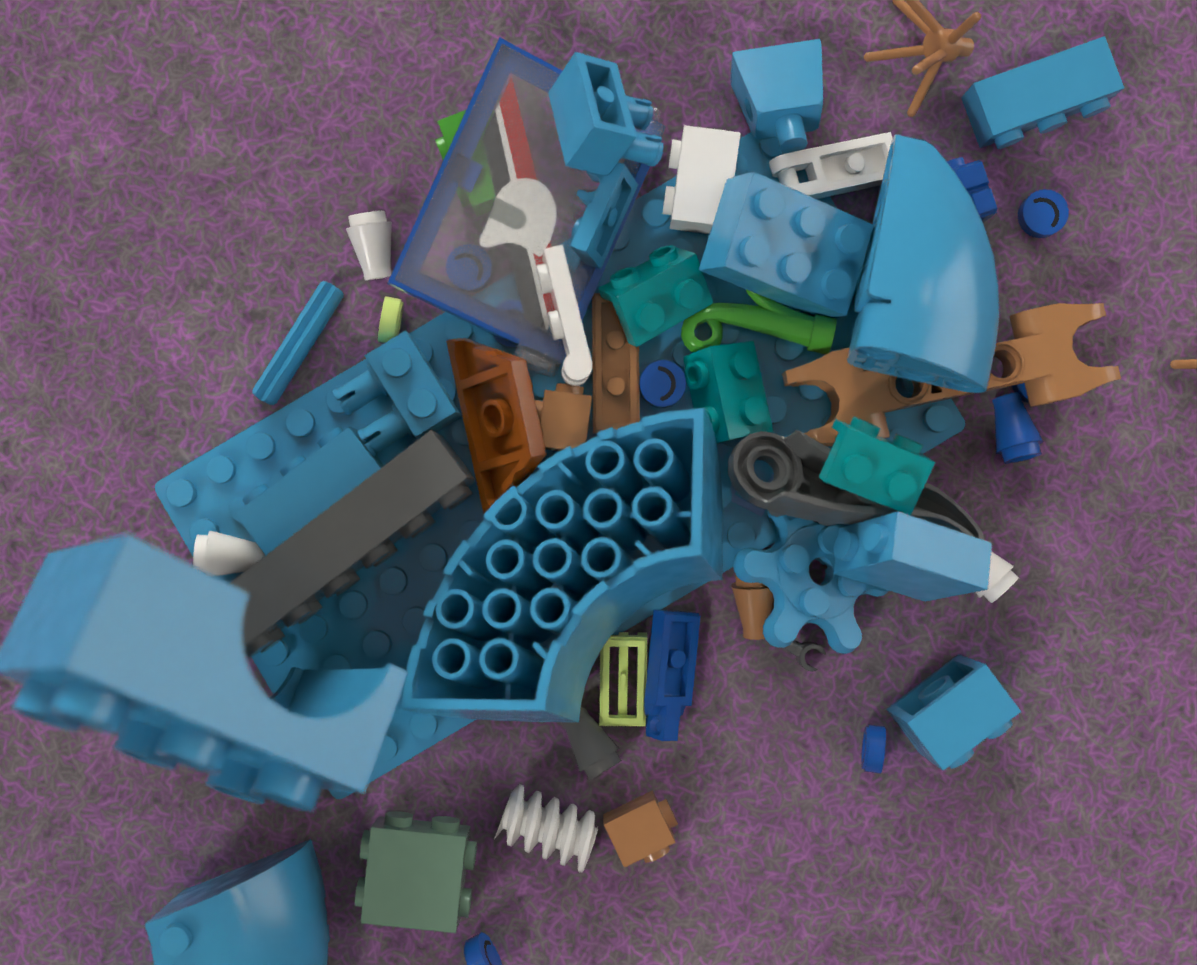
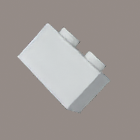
[662,125,741,234]

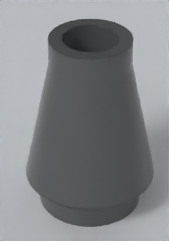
[562,707,622,780]

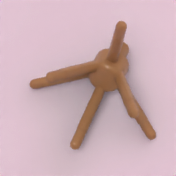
[864,0,981,117]

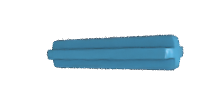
[252,281,344,405]

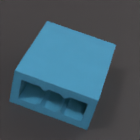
[833,511,992,602]

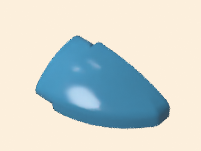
[847,134,999,393]

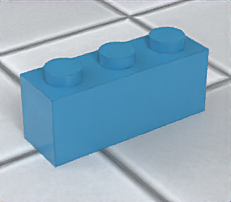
[961,36,1124,149]
[235,427,384,555]

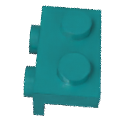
[598,245,713,347]
[684,341,773,444]
[819,416,935,516]

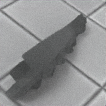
[728,430,985,540]

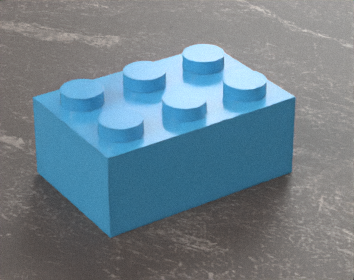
[699,171,874,317]

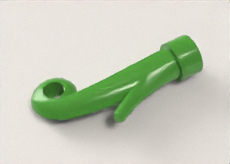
[681,290,837,355]

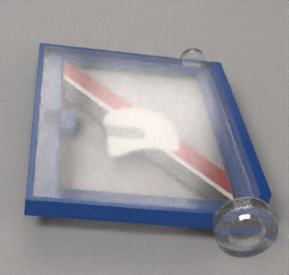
[387,37,666,378]

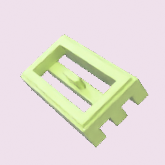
[599,632,647,726]

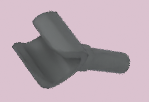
[784,641,826,672]

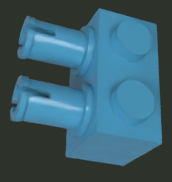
[548,52,664,176]
[332,330,462,456]

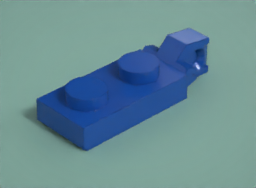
[644,609,701,741]

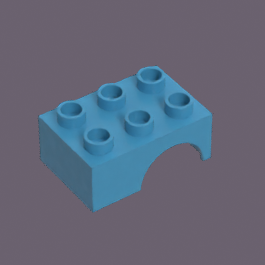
[0,534,408,811]

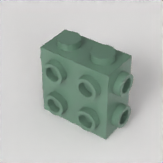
[355,811,477,933]

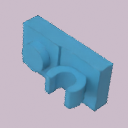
[570,162,638,269]

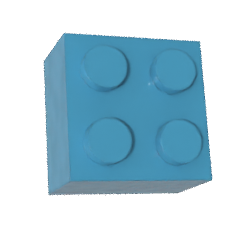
[886,654,1021,771]

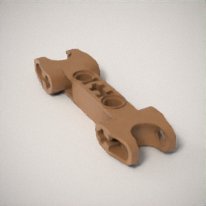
[782,303,1121,447]

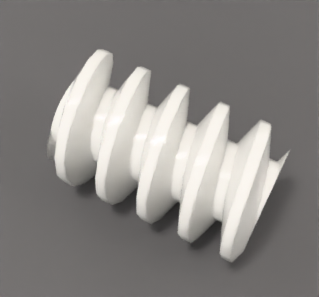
[494,784,598,873]

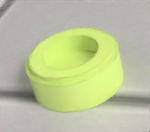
[378,296,404,343]

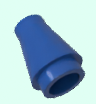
[992,392,1043,464]

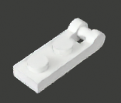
[769,132,893,199]
[536,245,592,386]

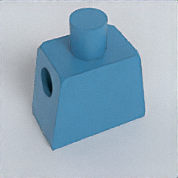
[730,39,823,154]

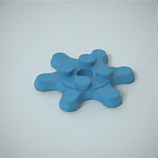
[733,513,889,654]

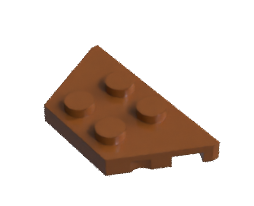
[446,338,546,514]

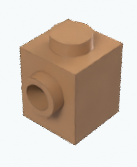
[535,383,592,451]
[603,790,679,868]

